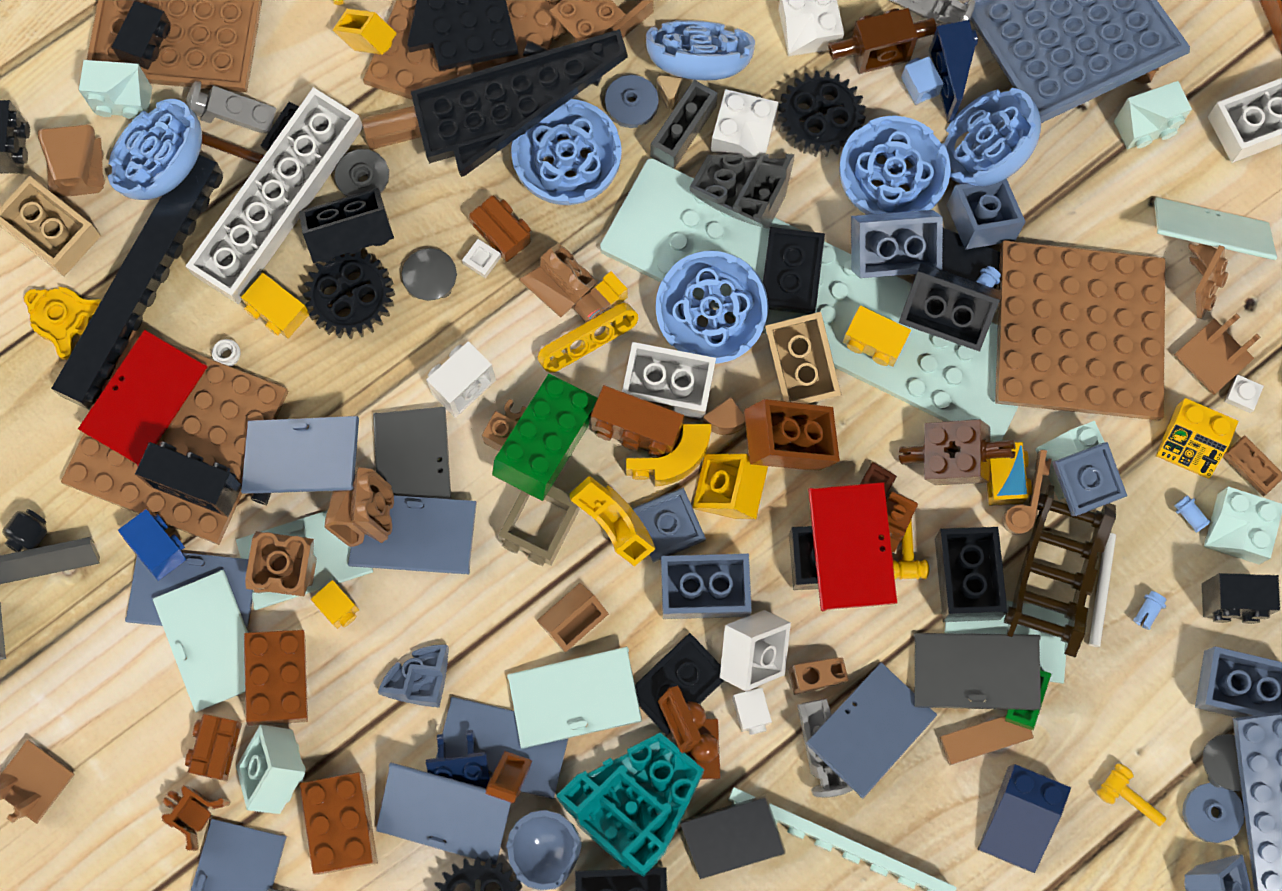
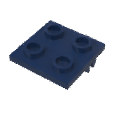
[426,730,490,789]

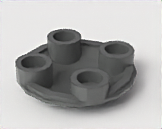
[402,248,457,301]
[1203,734,1242,791]

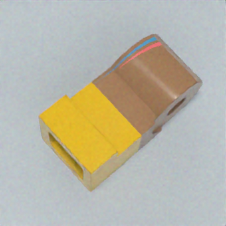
[574,271,628,322]

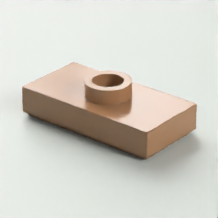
[1223,435,1282,497]

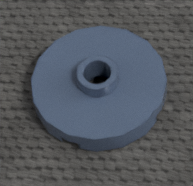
[605,75,659,128]
[1182,783,1244,843]

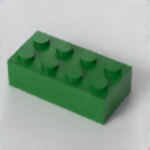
[492,374,598,501]

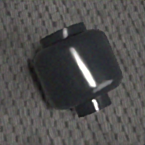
[2,509,47,552]

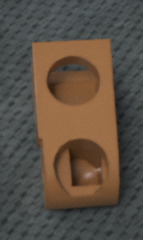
[788,657,849,695]

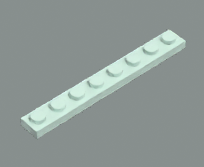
[728,787,957,891]

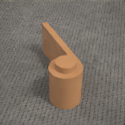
[1003,450,1052,535]

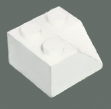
[778,0,844,56]
[711,89,778,159]
[426,341,496,418]
[720,610,791,691]

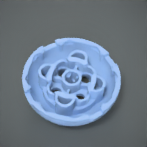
[646,21,755,80]
[941,88,1041,187]
[108,99,202,200]
[511,99,621,205]
[839,116,951,215]
[656,250,768,364]

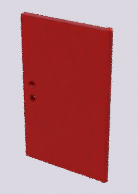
[78,330,208,466]
[808,482,897,611]

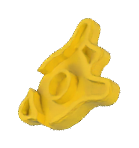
[24,286,101,360]

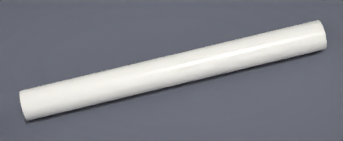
[1089,533,1116,647]

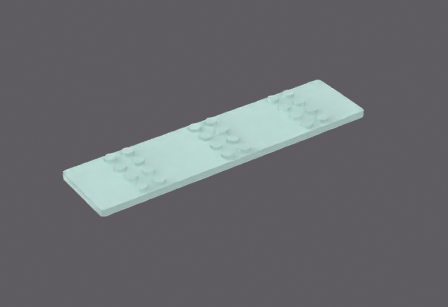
[600,158,1018,442]

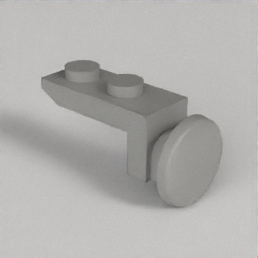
[889,0,975,25]
[185,81,276,134]
[797,698,853,798]

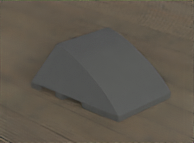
[690,154,794,229]

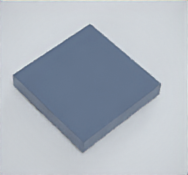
[1052,442,1127,516]
[632,487,706,562]

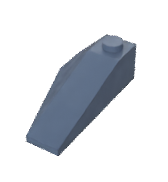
[1185,855,1251,891]

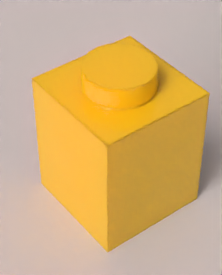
[310,580,359,629]

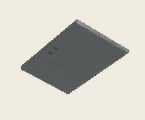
[373,406,451,508]
[914,633,1041,710]

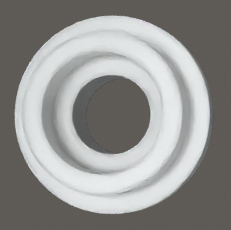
[212,339,241,367]

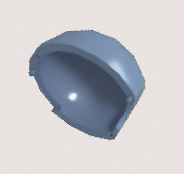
[506,810,581,891]

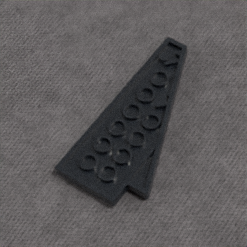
[407,0,518,71]
[411,29,628,177]

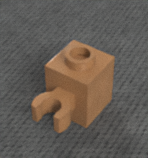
[482,399,526,451]

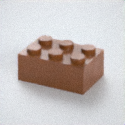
[591,385,684,458]
[744,399,840,471]
[244,630,308,726]
[300,772,378,875]

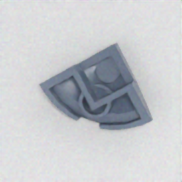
[378,645,449,708]

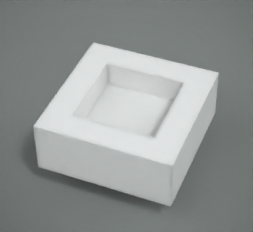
[462,239,501,279]
[1224,374,1264,413]

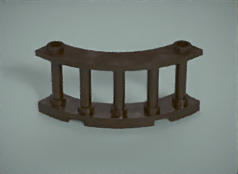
[1004,484,1116,658]

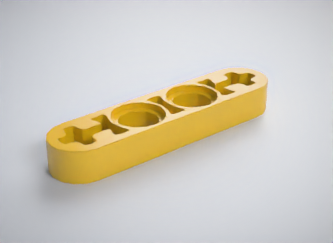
[537,303,638,373]

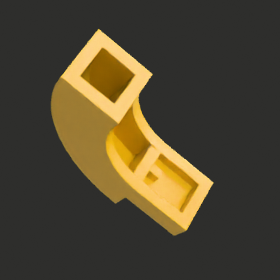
[626,424,711,487]
[569,476,655,567]

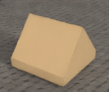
[656,75,682,110]

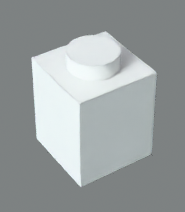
[732,688,772,735]

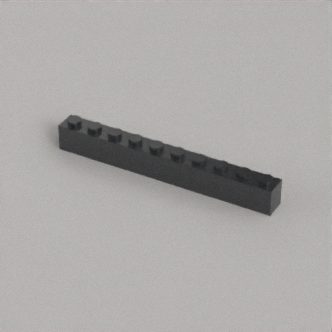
[51,154,223,410]

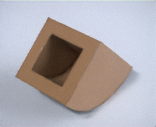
[702,398,746,435]

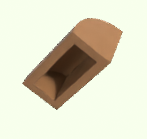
[362,106,421,150]
[537,583,609,653]

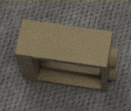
[498,486,580,566]

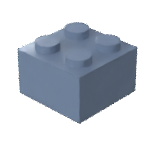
[946,178,1026,249]

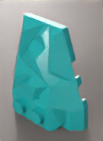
[556,732,704,876]

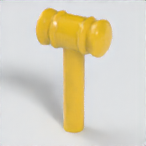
[893,519,929,580]
[1097,764,1166,827]

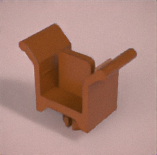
[882,491,918,553]
[161,785,230,851]

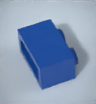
[118,509,186,581]

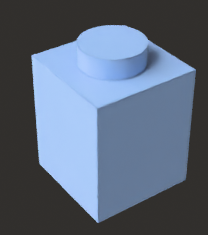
[901,56,944,105]

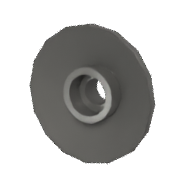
[335,149,389,197]

